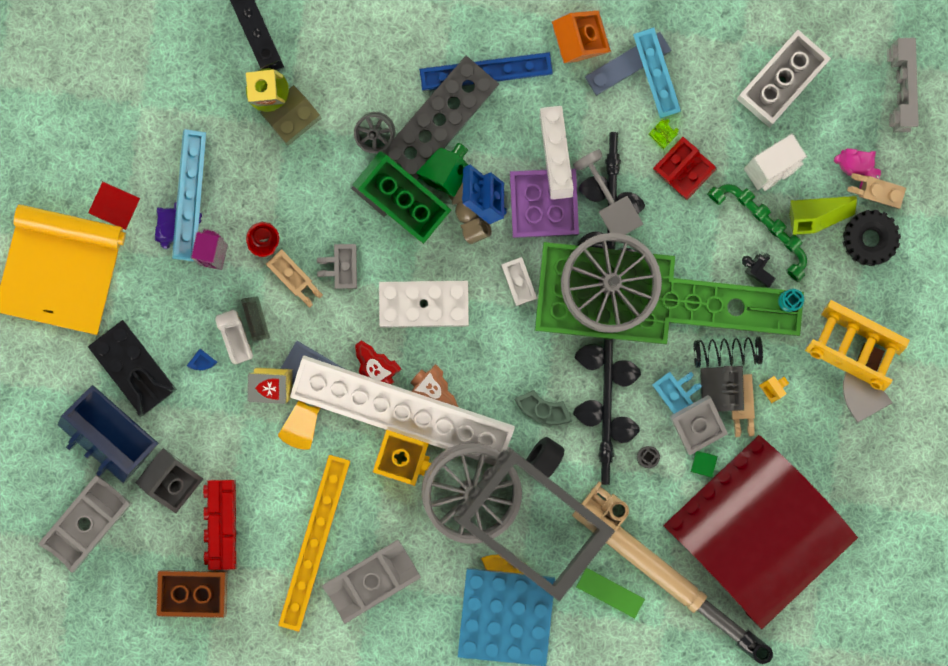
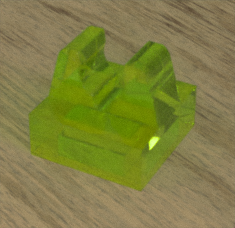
[648,119,679,150]

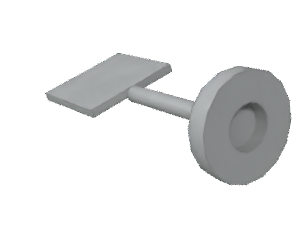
[573,149,643,235]

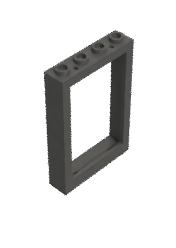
[453,447,615,602]

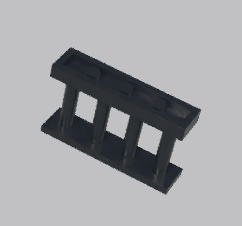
[230,0,285,71]

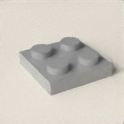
[670,395,728,455]

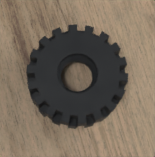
[842,210,901,266]

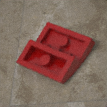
[653,137,717,200]

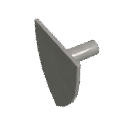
[843,372,892,423]

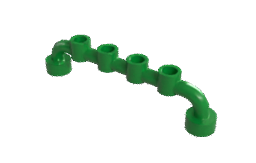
[707,184,807,282]

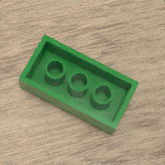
[352,151,451,244]

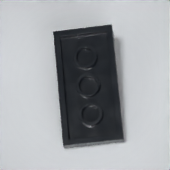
[88,320,177,417]

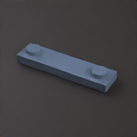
[585,32,671,96]

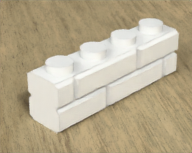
[540,106,573,199]

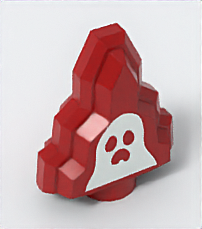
[355,340,402,385]

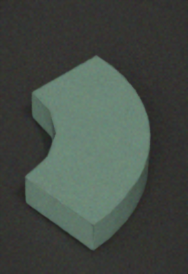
[514,390,572,425]

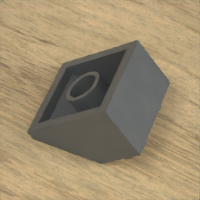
[135,448,203,513]

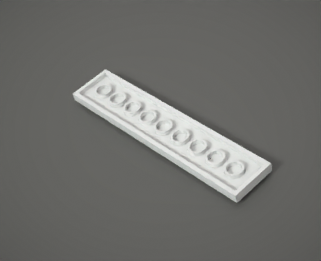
[290,355,515,465]

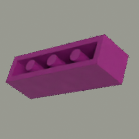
[191,229,228,270]

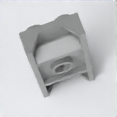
[887,38,919,133]
[38,475,132,573]

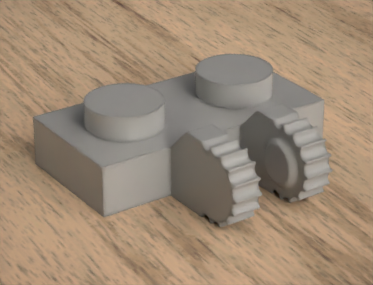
[317,244,357,289]

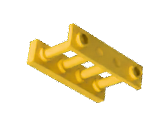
[805,300,910,391]

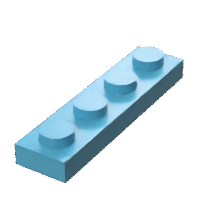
[633,27,681,118]

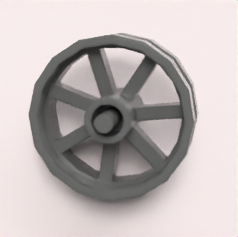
[354,112,395,153]

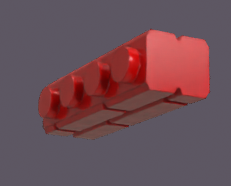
[203,480,237,570]

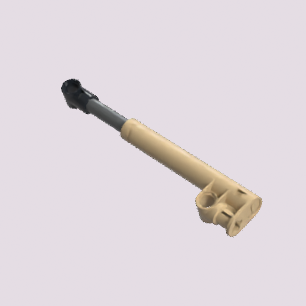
[572,481,773,664]

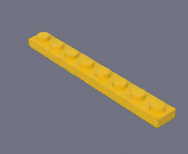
[278,454,350,632]

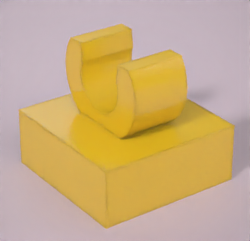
[759,376,789,403]

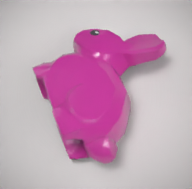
[834,148,881,189]

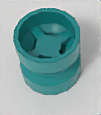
[778,289,804,312]

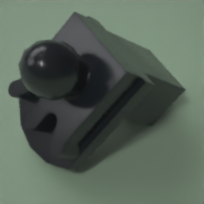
[742,253,776,287]

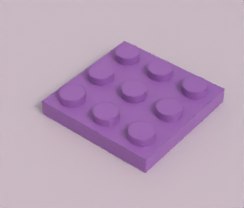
[510,169,579,238]

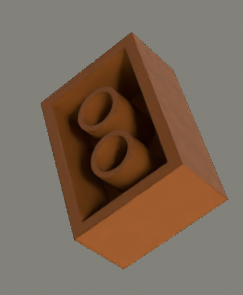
[157,570,228,618]

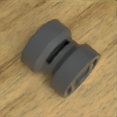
[637,446,660,468]

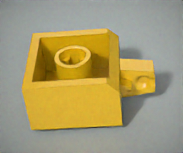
[373,430,431,486]

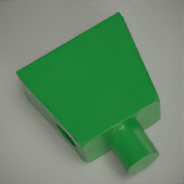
[416,143,468,197]

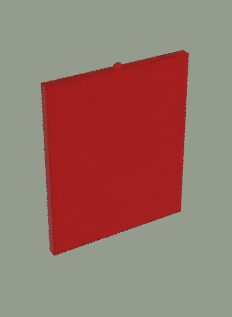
[88,181,140,230]

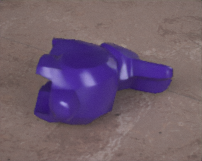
[155,202,202,249]

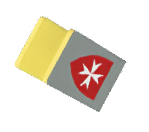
[246,70,285,106]
[248,368,293,404]

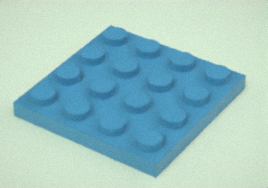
[458,568,555,666]

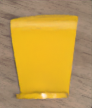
[278,400,321,450]

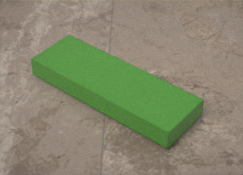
[576,568,645,619]

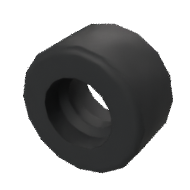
[527,437,565,478]

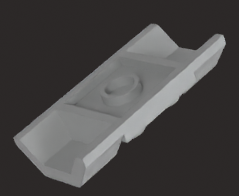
[322,540,421,624]

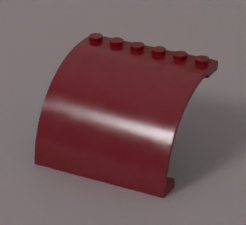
[663,435,858,630]

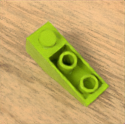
[789,196,857,235]

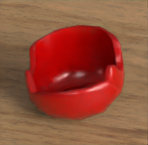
[246,221,280,257]

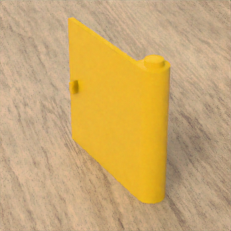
[0,204,126,335]

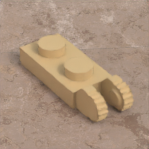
[847,173,906,209]
[266,249,323,308]
[731,374,755,437]

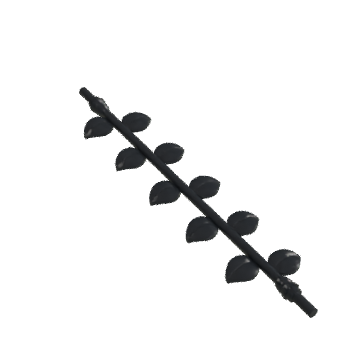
[573,132,645,485]

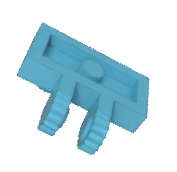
[652,372,702,414]

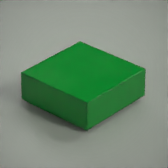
[690,451,718,478]

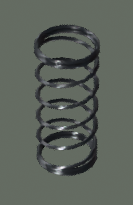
[693,336,763,368]

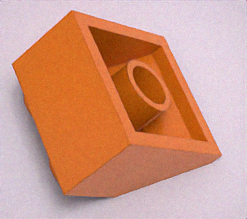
[552,10,611,63]

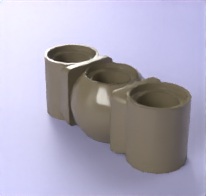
[448,183,492,244]

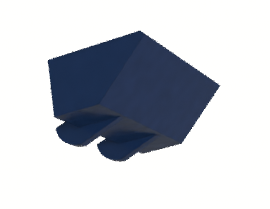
[57,385,159,483]

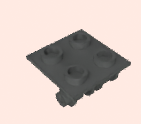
[701,366,744,412]

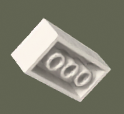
[737,30,831,128]
[744,134,807,191]
[379,281,469,328]

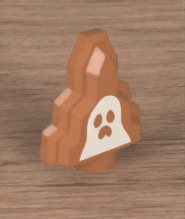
[410,364,458,407]

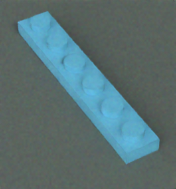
[172,129,206,261]

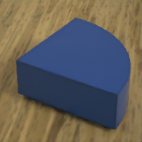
[187,349,218,371]

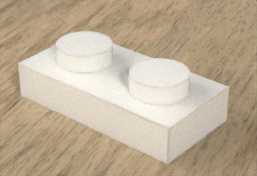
[501,257,537,306]

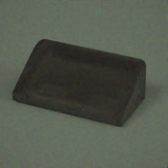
[241,296,270,342]

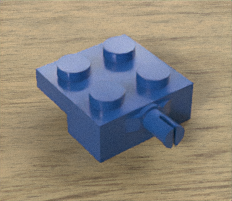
[462,164,507,224]

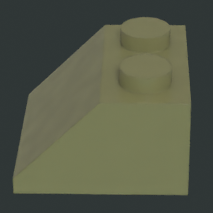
[260,85,322,146]

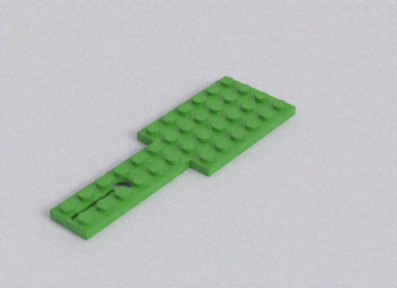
[534,242,804,345]

